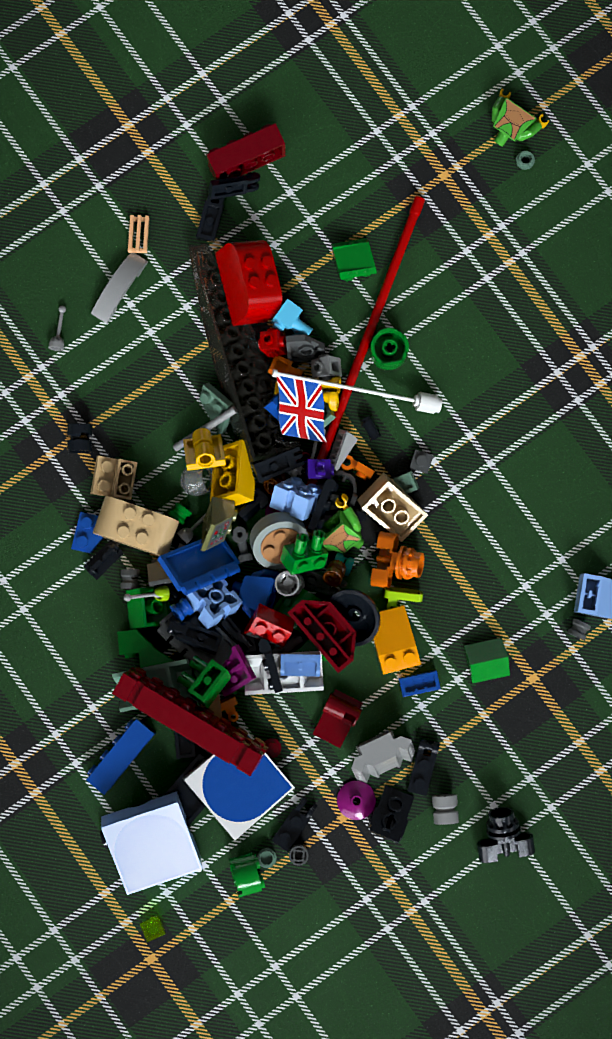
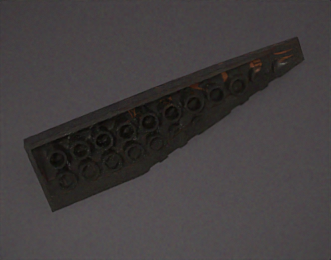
[189,244,303,467]

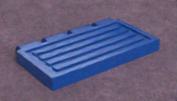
[157,539,240,595]

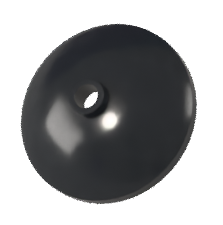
[328,589,380,647]

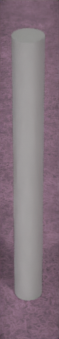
[173,406,238,452]

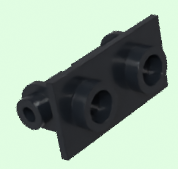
[83,540,124,580]

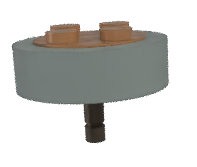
[250,512,310,570]

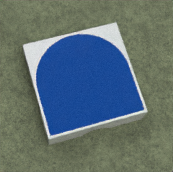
[182,727,295,840]

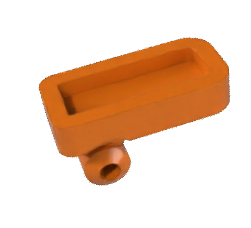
[220,694,239,722]

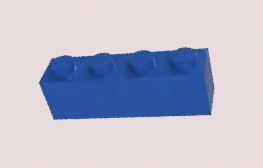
[86,718,156,795]

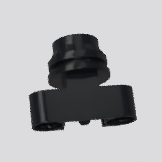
[477,807,535,863]

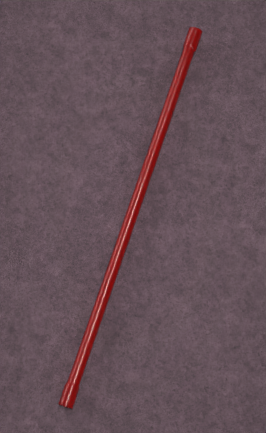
[305,196,425,485]

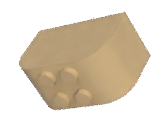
[92,496,179,556]

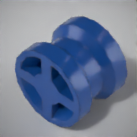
[170,597,194,622]

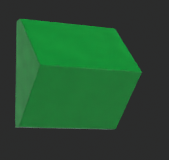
[464,638,510,683]

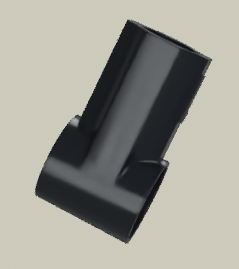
[235,484,272,522]

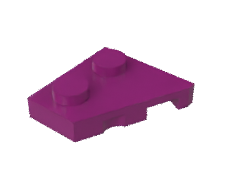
[221,644,256,697]

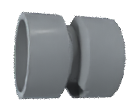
[275,571,305,597]
[432,794,459,825]

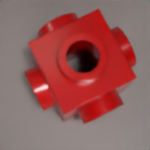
[258,328,287,357]

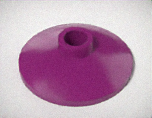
[337,781,376,820]

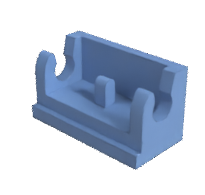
[280,654,321,677]

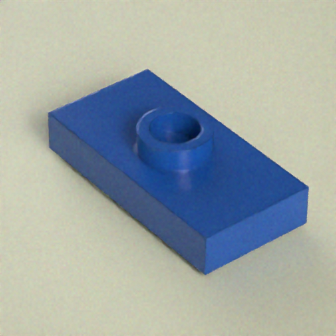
[398,670,441,697]

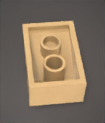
[357,472,428,542]

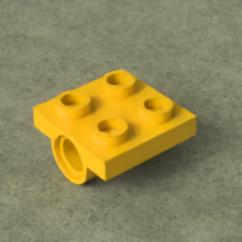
[183,428,226,471]

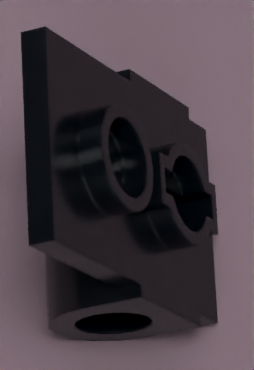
[367,785,414,844]

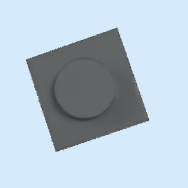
[409,450,434,474]

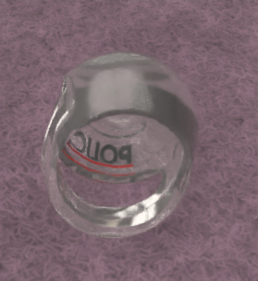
[180,467,213,496]

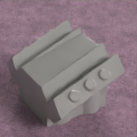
[351,730,415,783]

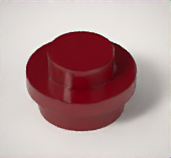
[265,738,281,758]

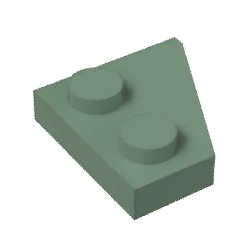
[199,383,234,434]

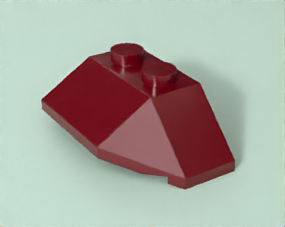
[287,600,356,673]

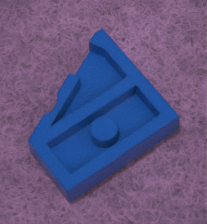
[71,512,104,554]

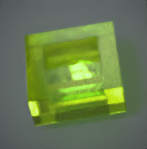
[140,915,166,942]

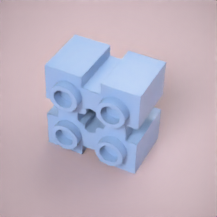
[269,477,322,521]
[185,579,243,630]

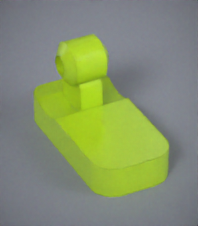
[384,587,423,609]

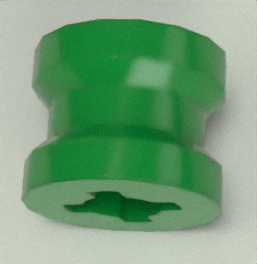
[168,502,192,525]

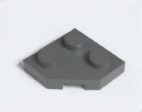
[286,334,325,364]

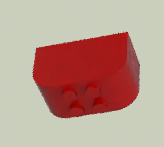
[215,240,282,326]

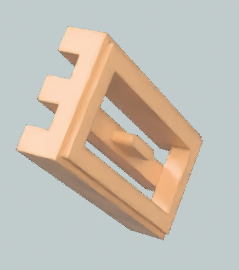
[128,215,150,253]

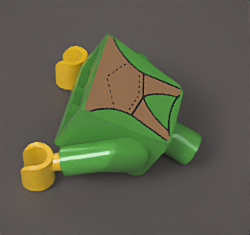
[492,89,549,147]
[306,494,364,553]

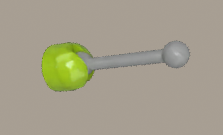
[124,585,170,601]

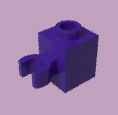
[305,459,334,480]

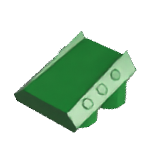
[331,238,377,282]

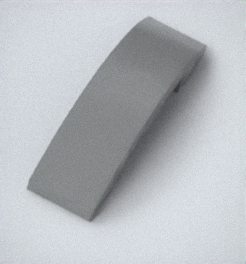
[91,253,148,324]

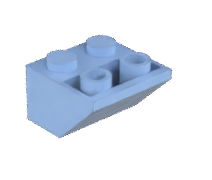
[574,573,612,619]

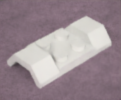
[245,651,324,695]

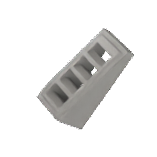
[329,429,357,471]

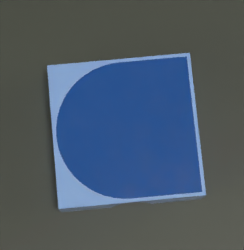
[101,792,203,895]

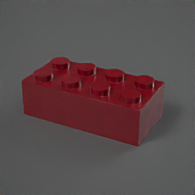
[206,123,286,180]

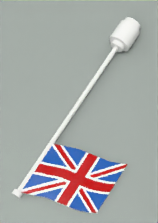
[272,369,442,443]

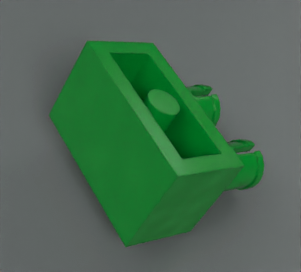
[280,530,328,575]
[177,656,231,708]

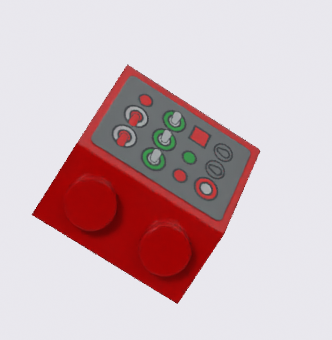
[243,603,294,649]

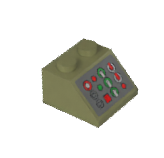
[201,497,237,551]

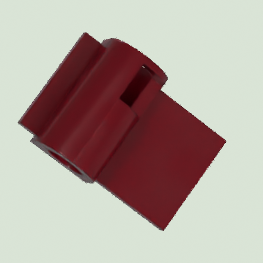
[313,689,363,748]

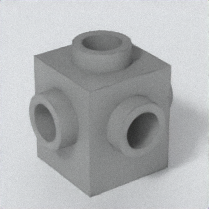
[311,354,342,381]

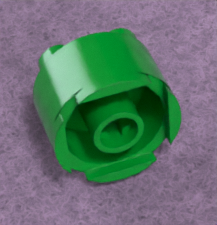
[370,328,409,370]
[229,852,265,898]

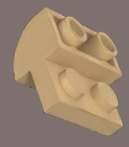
[90,456,137,500]

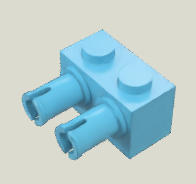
[270,299,313,336]

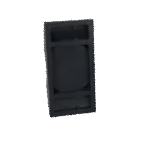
[164,753,207,827]

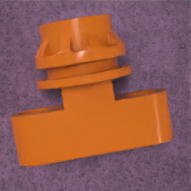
[371,531,424,589]

